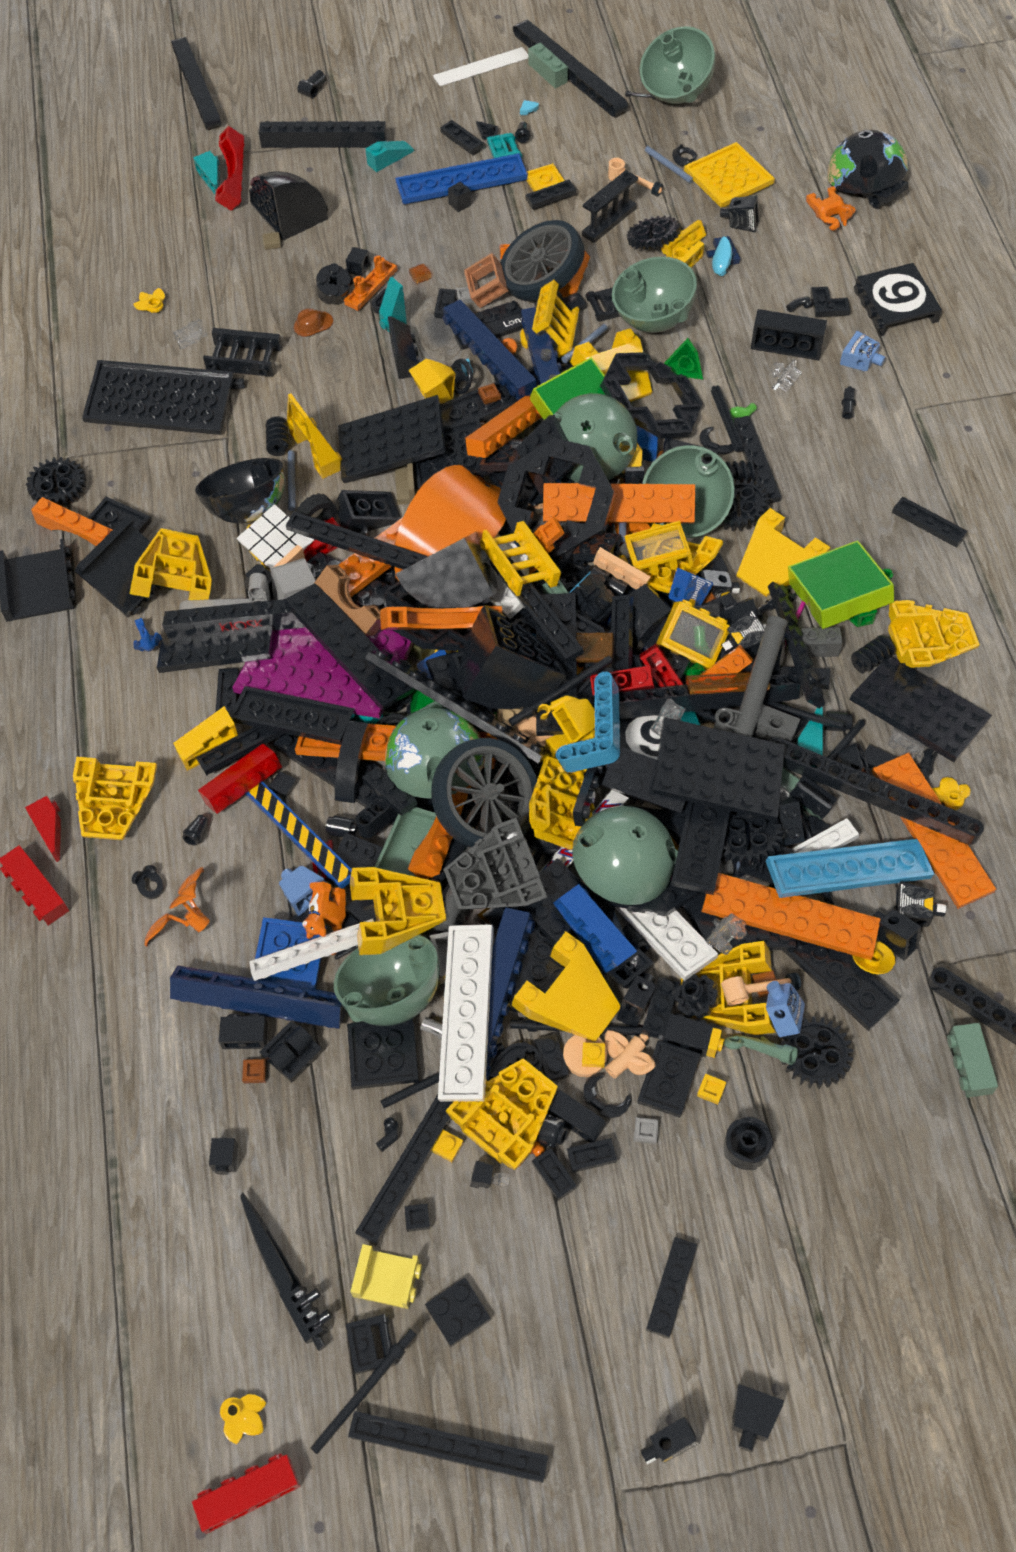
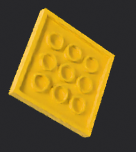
[684,142,775,208]

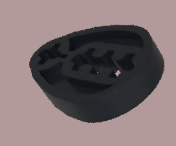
[487,1042,542,1081]

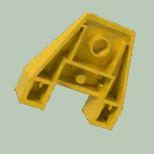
[570,328,652,402]
[287,393,342,479]
[736,508,831,597]
[130,528,212,600]
[349,867,446,955]
[511,932,621,1042]
[681,941,776,1035]

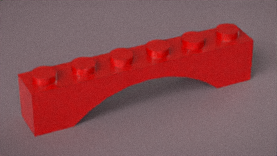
[215,126,245,211]

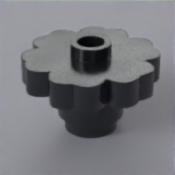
[674,974,720,1019]

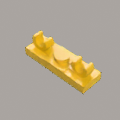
[661,220,706,257]

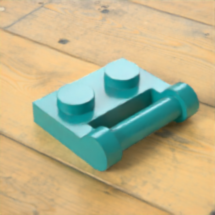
[487,133,522,159]

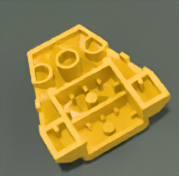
[640,523,723,593]
[888,600,980,668]
[529,756,595,850]
[73,757,157,840]
[446,1059,558,1170]

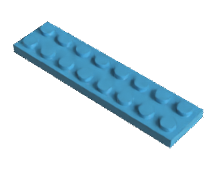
[766,839,934,898]

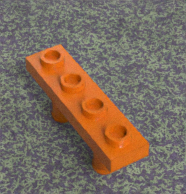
[344,256,397,311]
[688,645,753,684]

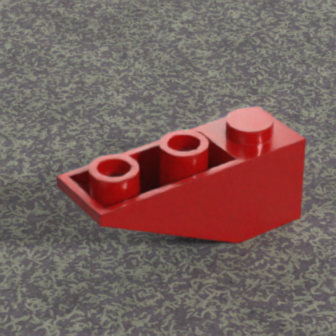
[590,665,654,695]

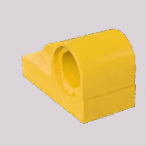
[672,241,705,268]

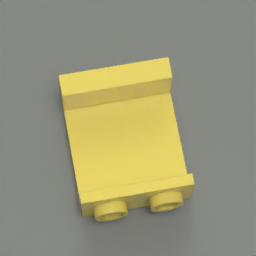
[350,1244,422,1309]

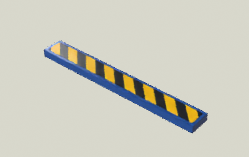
[246,781,352,889]

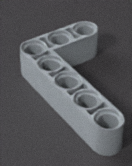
[179,573,272,610]

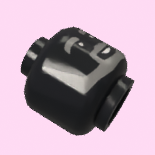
[536,1114,568,1148]

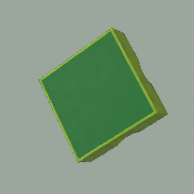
[530,357,605,431]
[788,540,894,629]

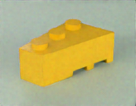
[173,707,238,771]

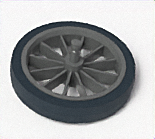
[500,220,585,301]
[431,738,537,848]

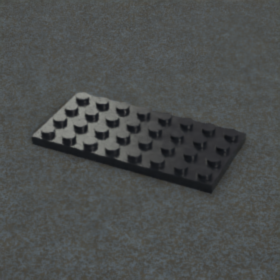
[82,360,234,435]

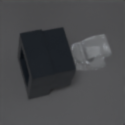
[470,1161,510,1189]

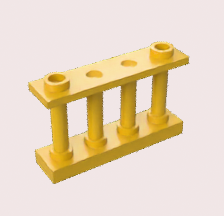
[532,280,579,358]
[480,521,561,596]

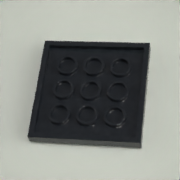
[414,418,490,489]

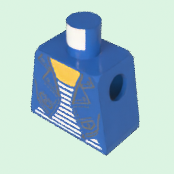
[669,568,713,607]

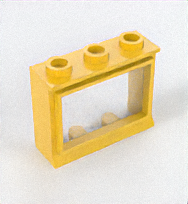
[624,521,693,575]
[656,600,729,670]

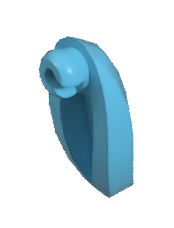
[712,237,732,276]

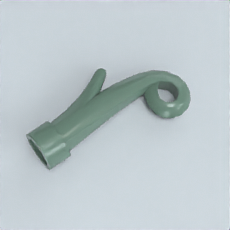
[724,1035,798,1065]

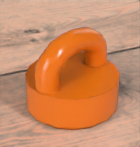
[501,338,517,355]

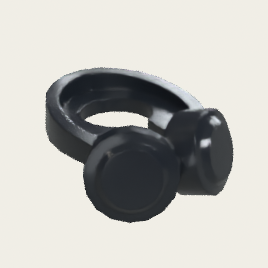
[132,865,164,899]

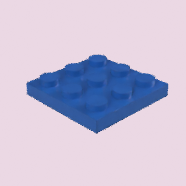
[251,917,327,989]

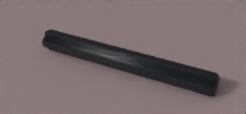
[711,385,745,452]

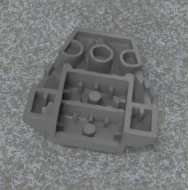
[444,818,548,910]

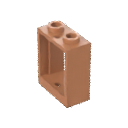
[464,253,508,308]

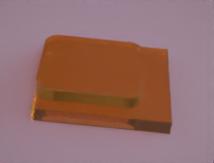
[576,633,613,662]

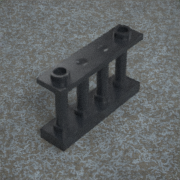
[582,170,639,243]
[203,328,282,377]

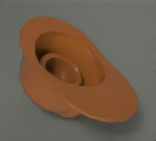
[294,308,333,336]

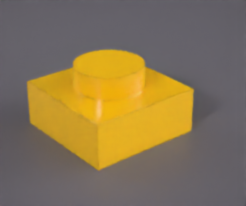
[706,1028,724,1058]
[582,1042,605,1068]
[697,1074,726,1105]
[432,1130,464,1163]

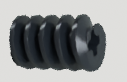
[265,416,289,456]
[725,460,755,483]
[851,635,896,674]

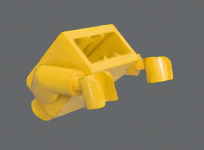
[537,695,595,744]

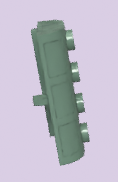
[375,807,436,876]

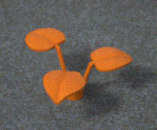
[144,867,210,947]

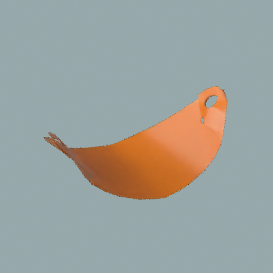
[395,465,506,581]

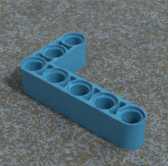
[556,672,620,772]

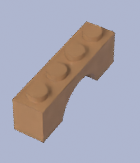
[314,565,381,636]

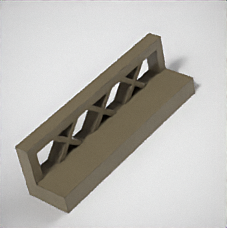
[395,463,415,505]

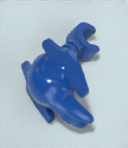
[133,618,162,651]

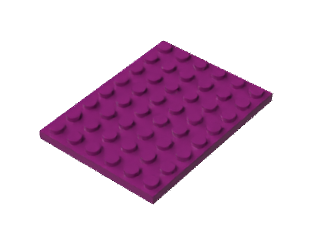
[232,627,414,719]

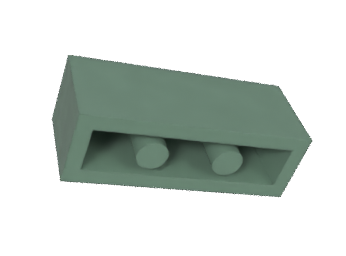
[528,43,568,88]
[947,1023,998,1098]

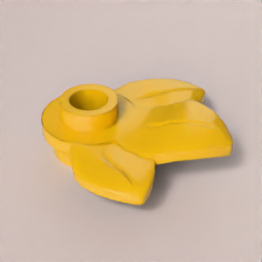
[133,288,165,313]
[932,777,970,810]
[220,1394,266,1444]

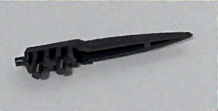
[431,777,493,884]
[240,1192,333,1351]

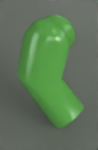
[730,403,757,418]

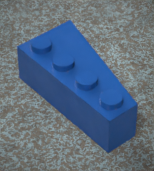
[553,884,637,974]

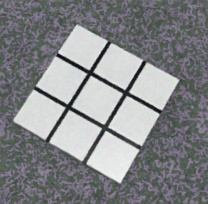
[237,504,314,570]

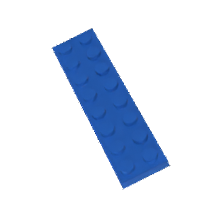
[395,153,527,204]

